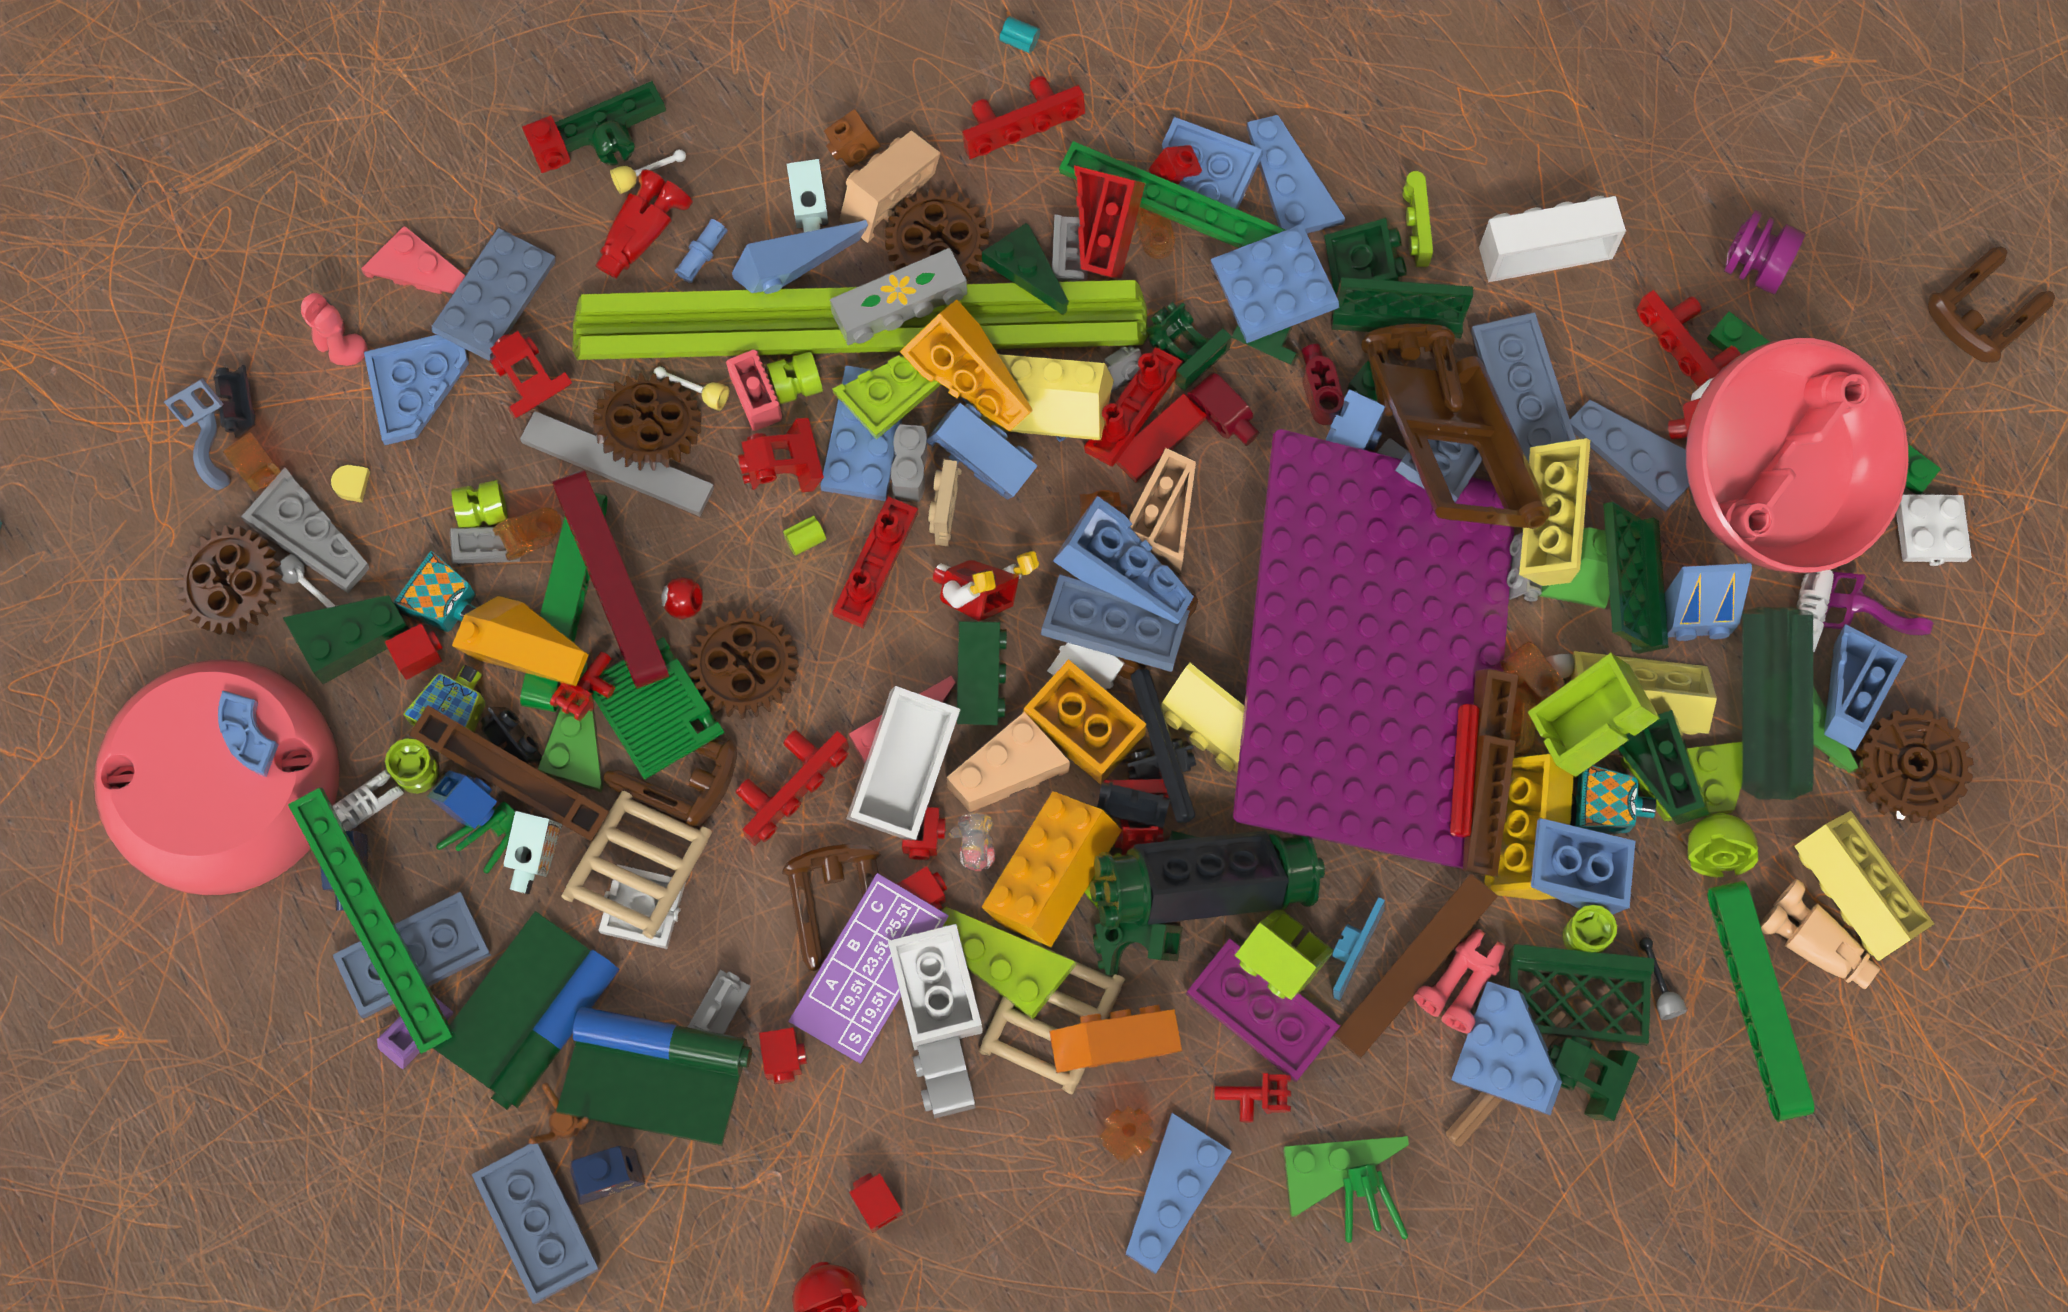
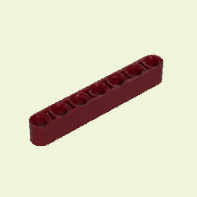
[552,469,669,689]

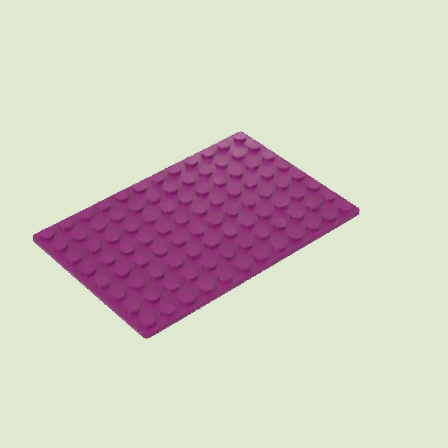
[1233,429,1514,869]

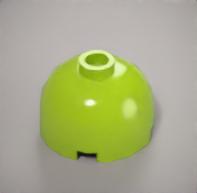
[1688,813,1758,878]

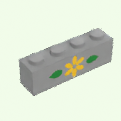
[830,248,967,345]

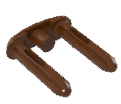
[1928,246,2055,363]
[1361,324,1464,416]
[603,730,737,828]
[782,844,881,971]

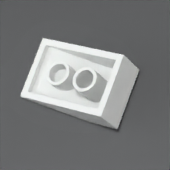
[888,924,982,1050]

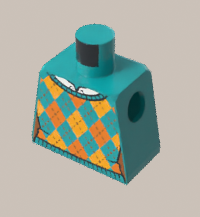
[394,551,477,632]
[1575,765,1656,834]

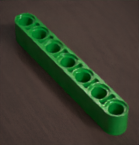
[520,493,608,712]
[1707,881,1814,1122]

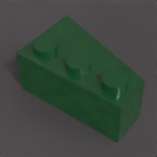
[282,595,409,684]
[957,621,1007,725]
[1617,710,1710,825]

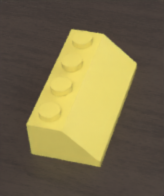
[973,354,1114,440]
[1519,438,1591,586]
[1571,651,1717,735]
[1161,663,1244,773]
[1794,811,1934,961]

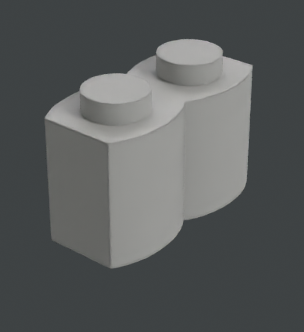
[891,424,928,502]
[912,1036,976,1119]

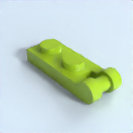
[1402,171,1433,267]

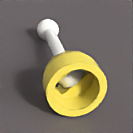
[610,149,686,194]
[653,367,729,411]

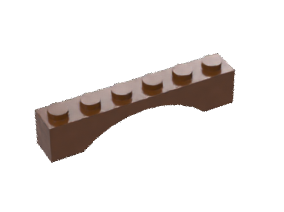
[409,705,609,842]

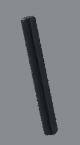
[1131,669,1196,823]

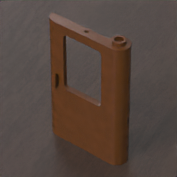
[1371,354,1550,529]

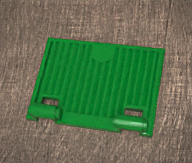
[589,637,724,780]

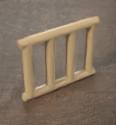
[561,791,712,939]
[979,939,1125,1094]

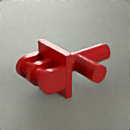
[550,652,615,721]
[1214,1073,1291,1123]

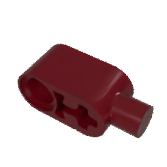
[1301,344,1344,425]
[1187,373,1260,446]

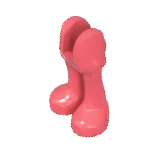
[301,293,367,366]
[1413,929,1505,1034]

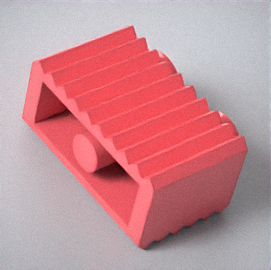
[726,350,782,431]

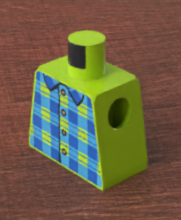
[403,665,485,732]

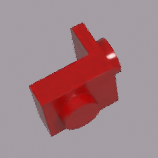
[522,115,571,173]
[1148,145,1202,185]
[902,807,946,860]

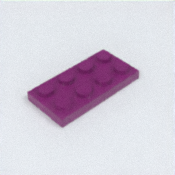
[1186,938,1340,1082]

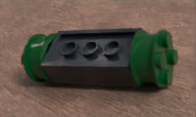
[1090,830,1325,930]

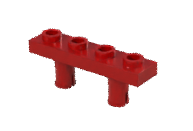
[962,76,1085,160]
[1636,290,1741,388]
[1084,347,1183,467]
[832,496,918,629]
[736,730,849,846]

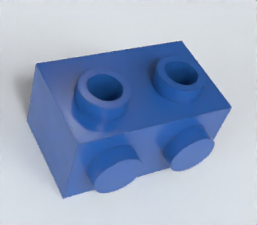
[427,770,497,829]

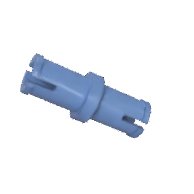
[674,219,728,283]

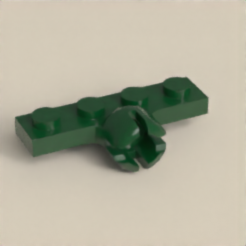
[555,81,666,165]

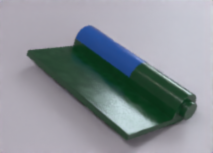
[433,911,620,1110]
[556,1006,752,1147]

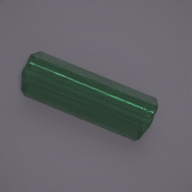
[1742,607,1814,800]

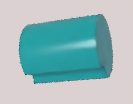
[999,16,1040,54]

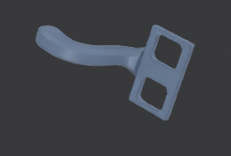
[164,378,231,490]

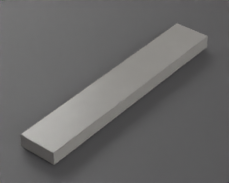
[520,411,714,517]

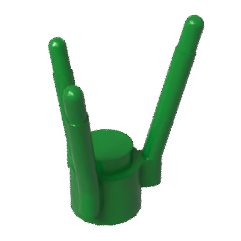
[436,801,515,874]
[1343,1163,1408,1243]

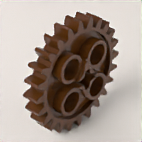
[885,189,989,281]
[593,373,701,471]
[175,526,283,635]
[688,609,799,719]

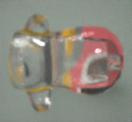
[948,813,995,872]

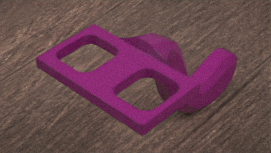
[1823,572,1934,635]

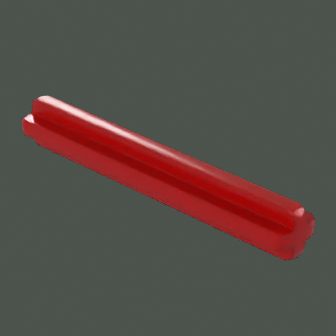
[1450,704,1479,838]

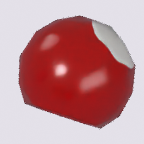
[661,577,703,619]

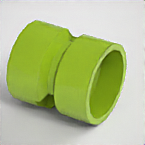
[766,351,823,405]
[451,480,508,528]
[385,738,439,794]
[1563,905,1617,953]

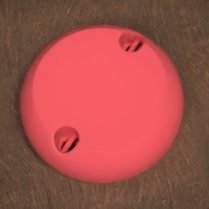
[1686,338,1908,573]
[94,659,340,895]

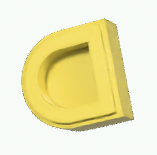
[331,465,370,502]

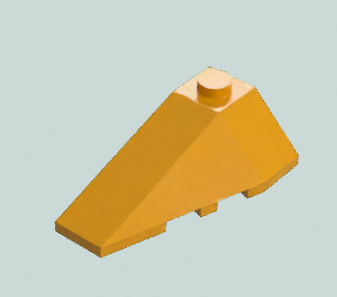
[900,299,1033,432]
[452,596,589,686]

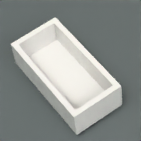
[1479,196,1626,282]
[846,686,960,840]

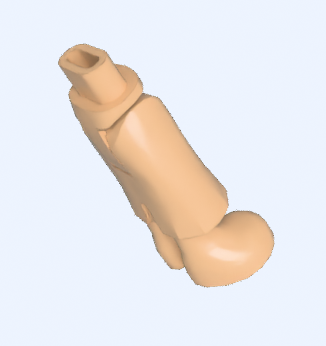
[1760,879,1880,989]

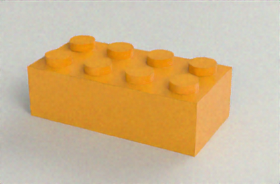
[982,791,1122,947]

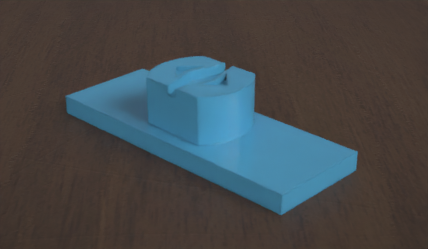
[1332,897,1385,1001]

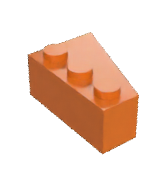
[1049,1005,1182,1073]

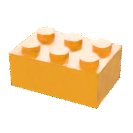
[1024,659,1147,785]

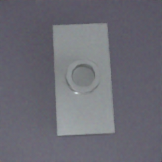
[450,526,521,564]

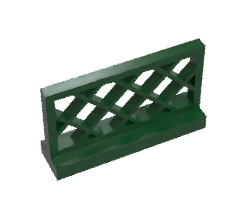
[1332,277,1473,338]
[1603,502,1669,654]
[1508,944,1654,1046]

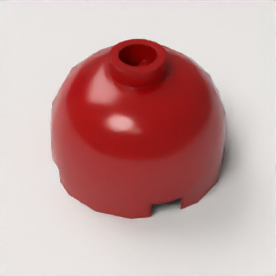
[792,1262,867,1312]

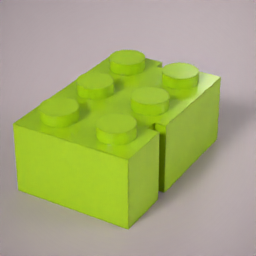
[1528,653,1660,777]
[1234,910,1334,1000]

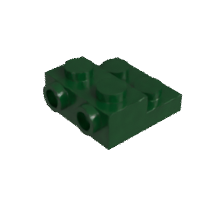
[1324,218,1407,295]

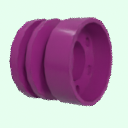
[1723,210,1806,295]

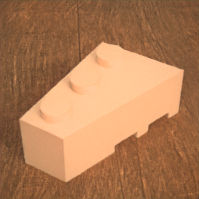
[839,130,940,243]
[1129,448,1196,573]
[947,712,1070,812]

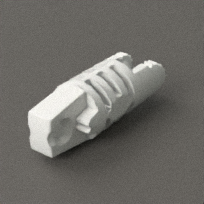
[1791,570,1834,654]
[332,770,404,831]

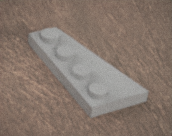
[241,467,370,593]

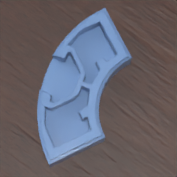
[218,691,279,777]

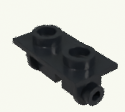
[213,365,255,438]
[480,707,543,764]
[1123,738,1196,780]
[1097,781,1170,829]

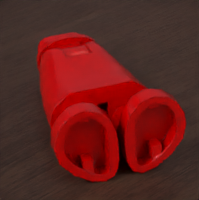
[595,169,693,279]

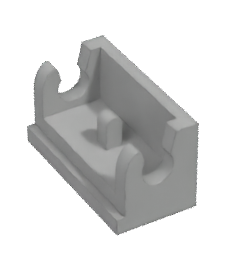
[1052,215,1088,282]

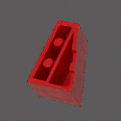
[1074,165,1145,278]

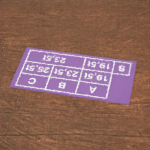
[788,873,949,1064]

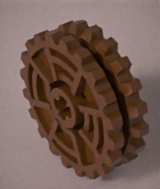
[1854,708,1974,823]

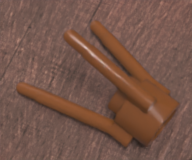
[529,1083,589,1144]

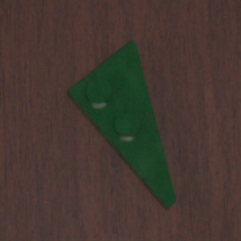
[982,223,1069,315]

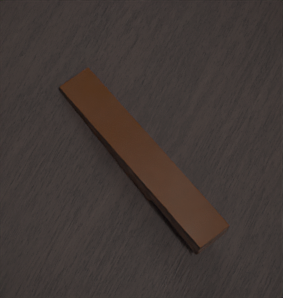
[1463,669,1518,877]
[1334,874,1498,1059]

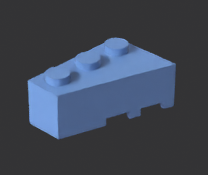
[927,403,1037,499]
[1824,624,1907,751]

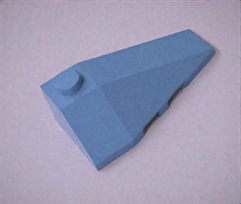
[732,220,868,294]
[1053,496,1194,624]

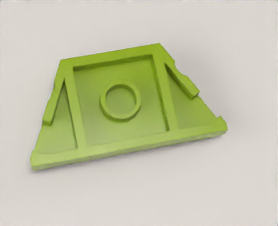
[1621,741,1753,821]

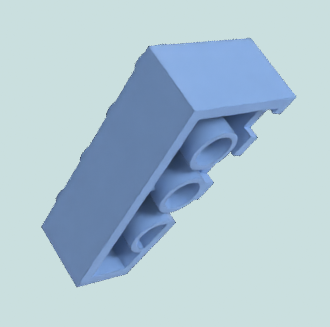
[1326,389,1385,451]

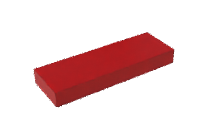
[1116,393,1207,483]

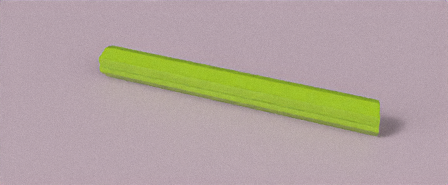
[572,280,1148,360]

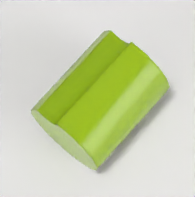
[782,515,827,556]

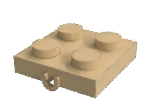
[928,459,962,546]

